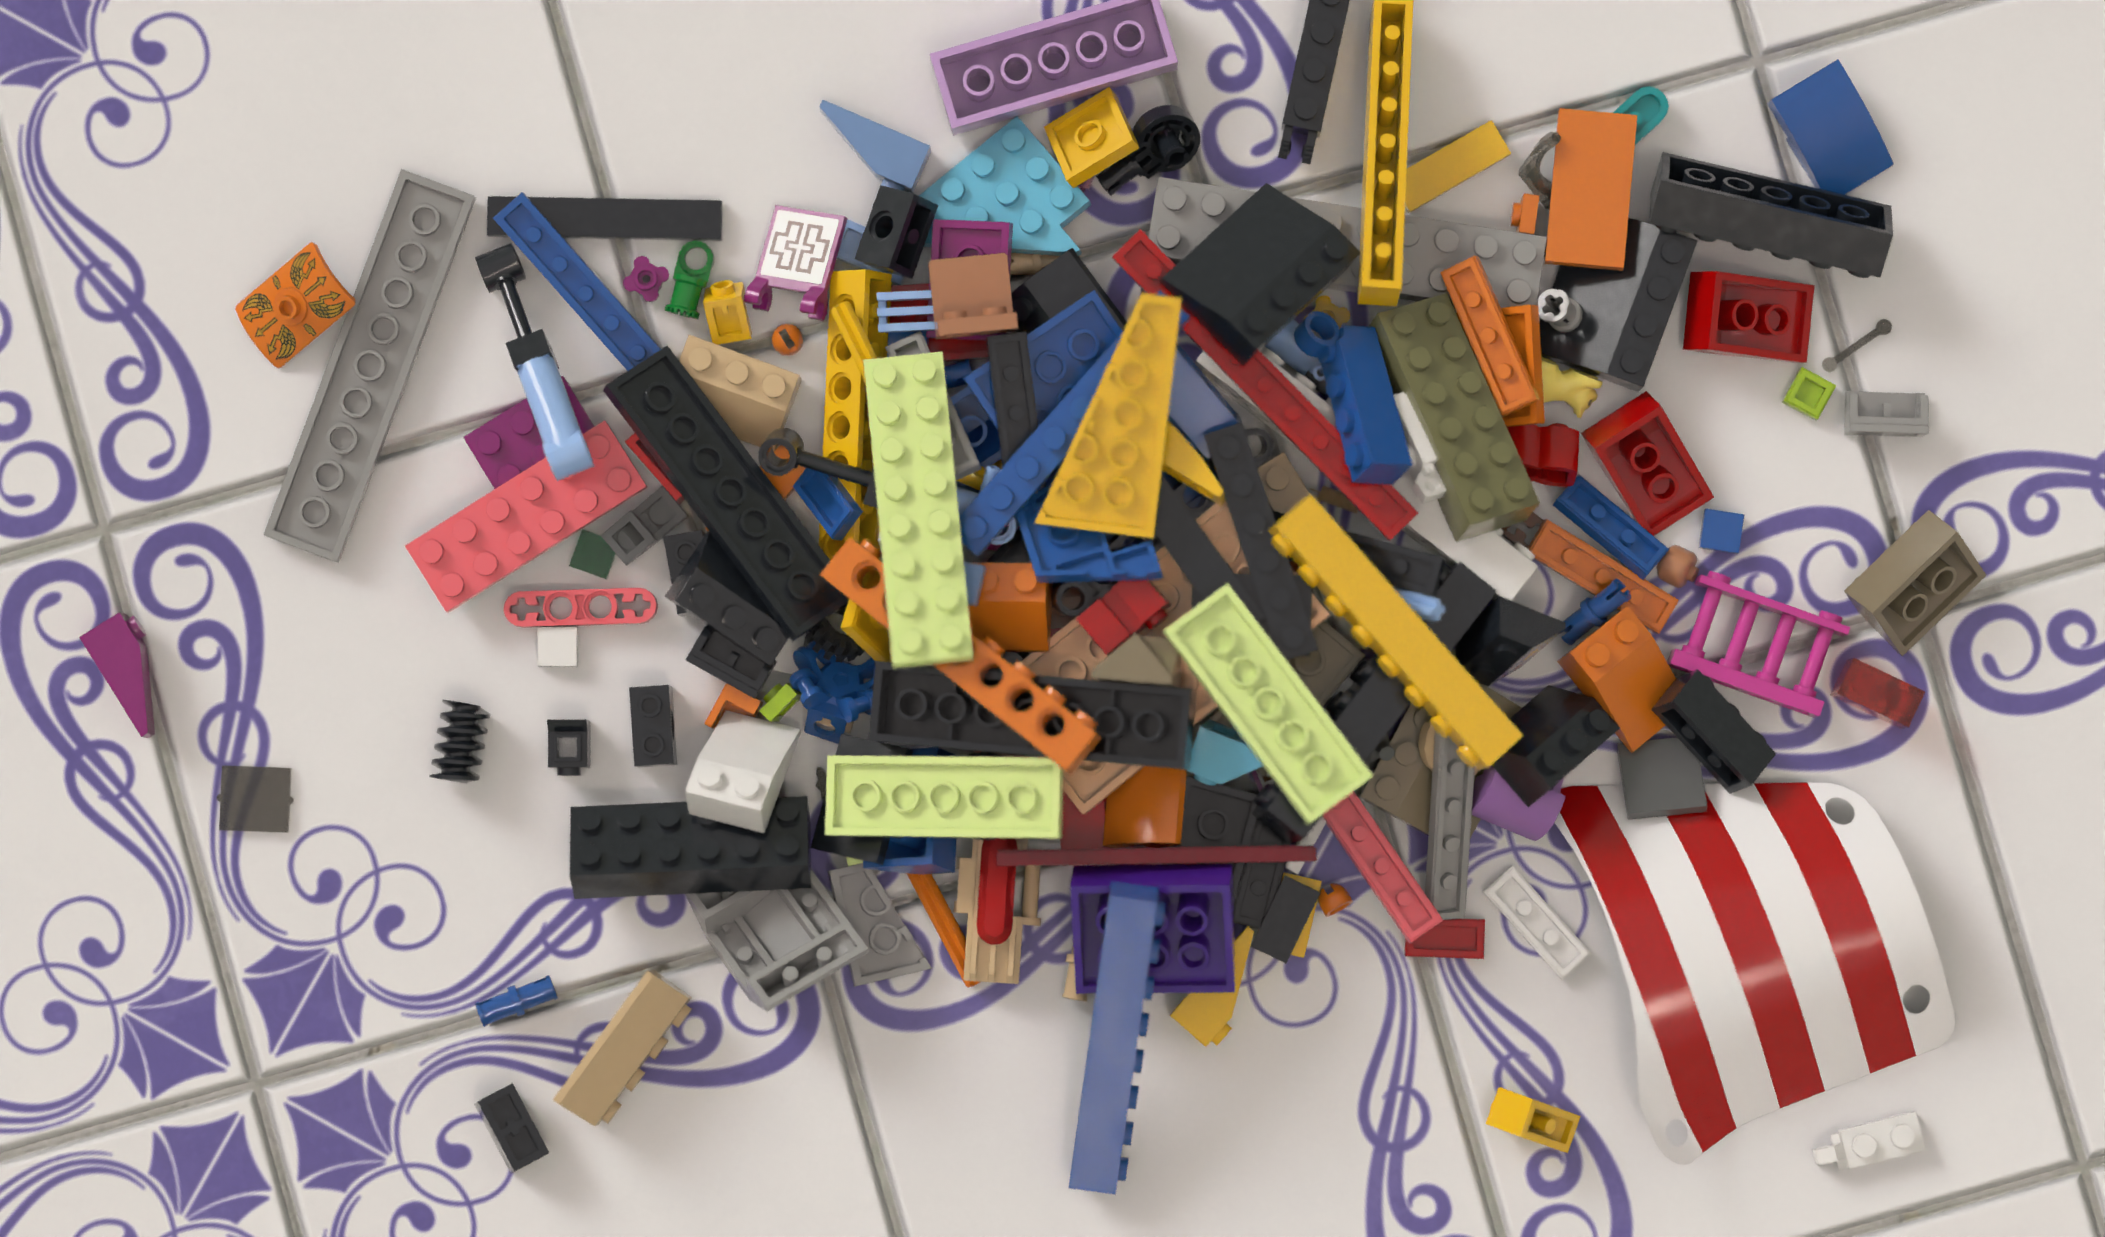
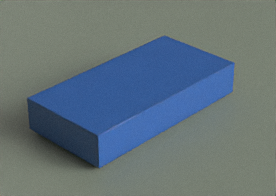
[793,468,863,541]

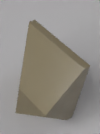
[1092,633,1181,688]

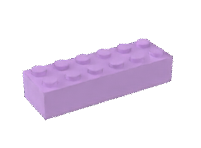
[930,0,1178,136]

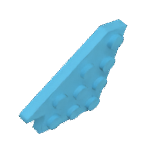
[919,116,1092,256]

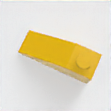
[1170,926,1254,1047]

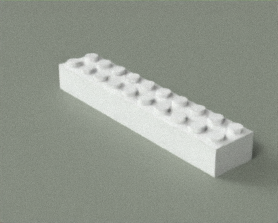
[1195,348,1538,601]

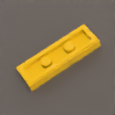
[1405,120,1511,213]

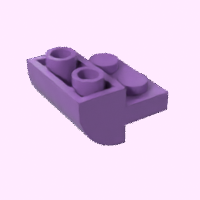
[1472,765,1565,841]

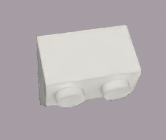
[685,710,801,833]

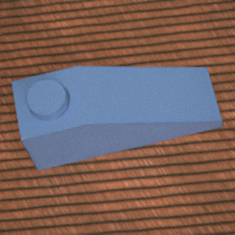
[819,99,931,193]

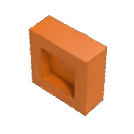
[1510,193,1540,235]

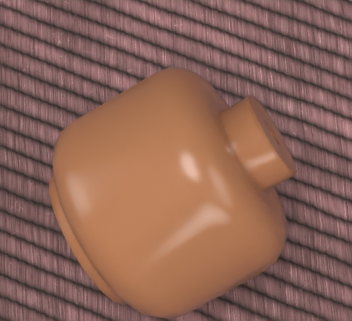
[1656,545,1699,588]

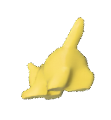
[1541,356,1602,418]

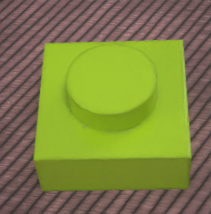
[759,683,802,722]

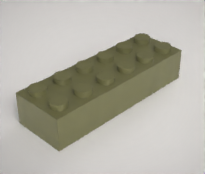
[1368,293,1540,542]

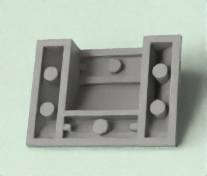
[685,869,869,1012]

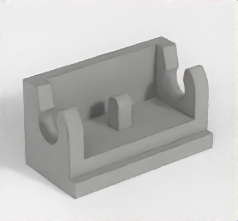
[1844,391,1929,437]

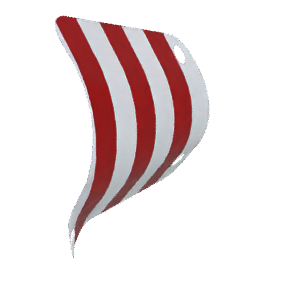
[1554,782,1956,1165]

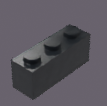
[1651,669,1776,794]

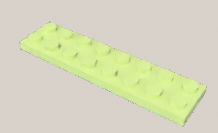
[864,352,973,669]

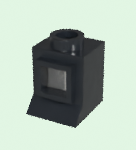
[547,719,591,776]

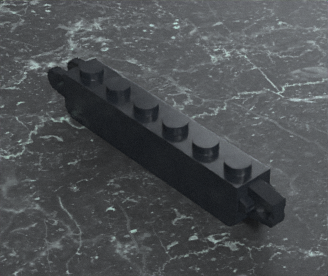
[1278,0,1350,164]

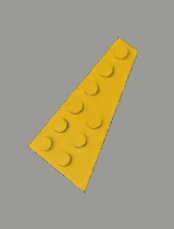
[1035,293,1182,538]

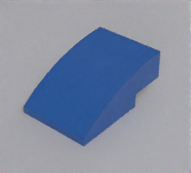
[1767,59,1894,195]

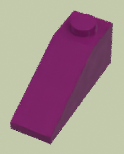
[79,612,155,738]

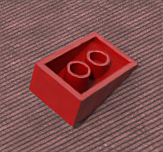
[1683,271,1815,363]
[1581,391,1714,536]

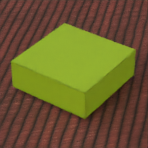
[1782,367,1836,421]

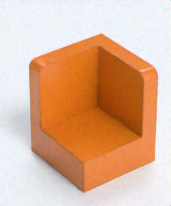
[704,683,764,729]

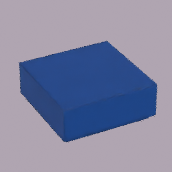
[1698,509,1745,554]

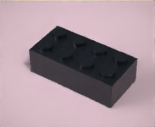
[1161,775,1258,900]

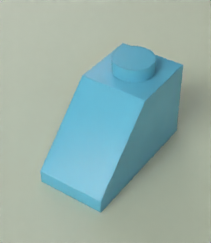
[1187,719,1263,786]

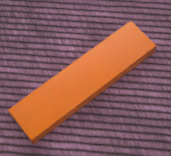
[1440,255,1540,416]
[1527,519,1679,634]

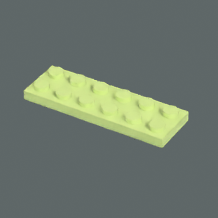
[1162,583,1373,825]
[825,755,1064,839]

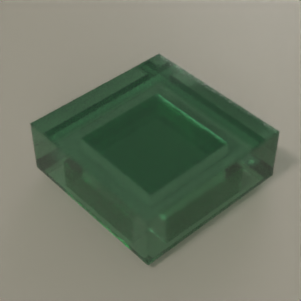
[569,529,616,580]

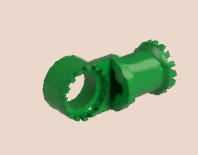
[664,241,715,319]

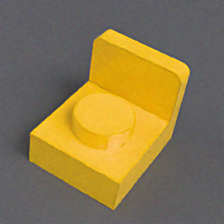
[703,280,752,345]

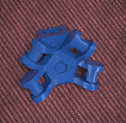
[789,641,876,744]

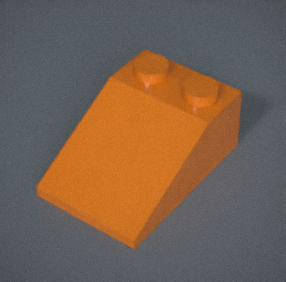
[1557,605,1676,753]

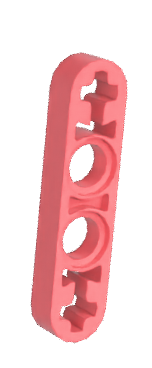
[504,588,658,628]

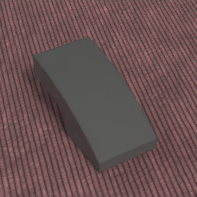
[601,486,689,566]

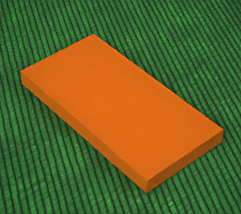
[1544,108,1637,271]

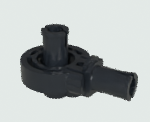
[1096,105,1200,196]

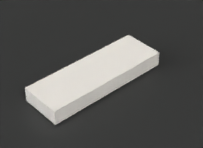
[1483,865,1592,980]

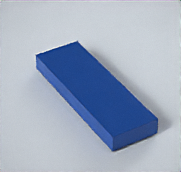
[1553,474,1669,580]

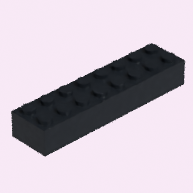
[1251,562,1497,843]
[868,661,1197,770]

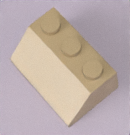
[679,335,802,451]

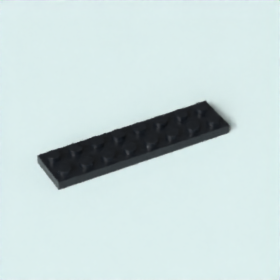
[603,346,849,642]

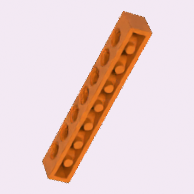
[820,537,1101,776]

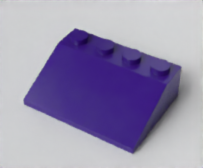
[1070,864,1235,994]

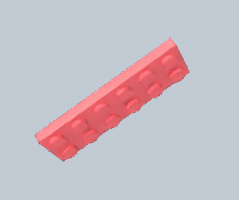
[405,420,648,613]

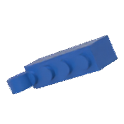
[1294,311,1413,485]

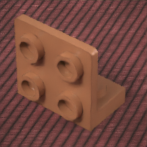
[928,253,1018,340]

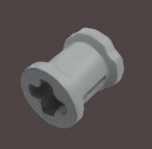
[1537,288,1583,332]

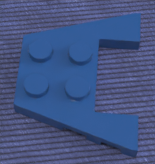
[1016,481,1163,583]

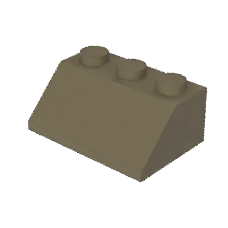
[1844,510,1987,656]

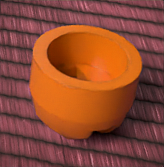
[772,324,803,356]
[1318,883,1353,917]

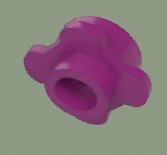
[623,256,669,302]

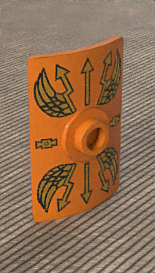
[235,242,356,368]

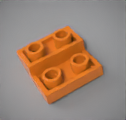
[1103,766,1187,848]

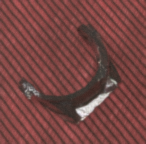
[1518,132,1561,210]

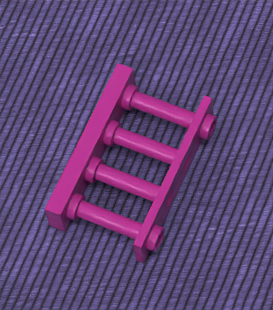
[1667,571,1851,718]

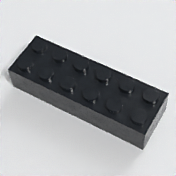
[1649,152,1893,278]
[570,796,811,899]

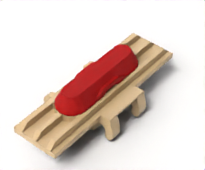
[953,838,1041,984]

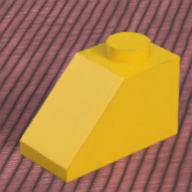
[1486,1087,1581,1153]

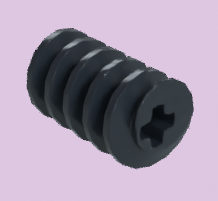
[429,700,491,784]

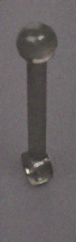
[1822,319,1892,372]

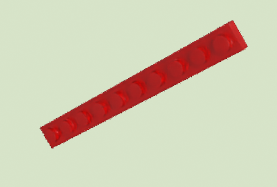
[1112,229,1418,542]

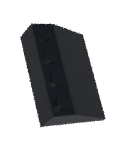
[1160,183,1361,366]
[1539,218,1698,392]

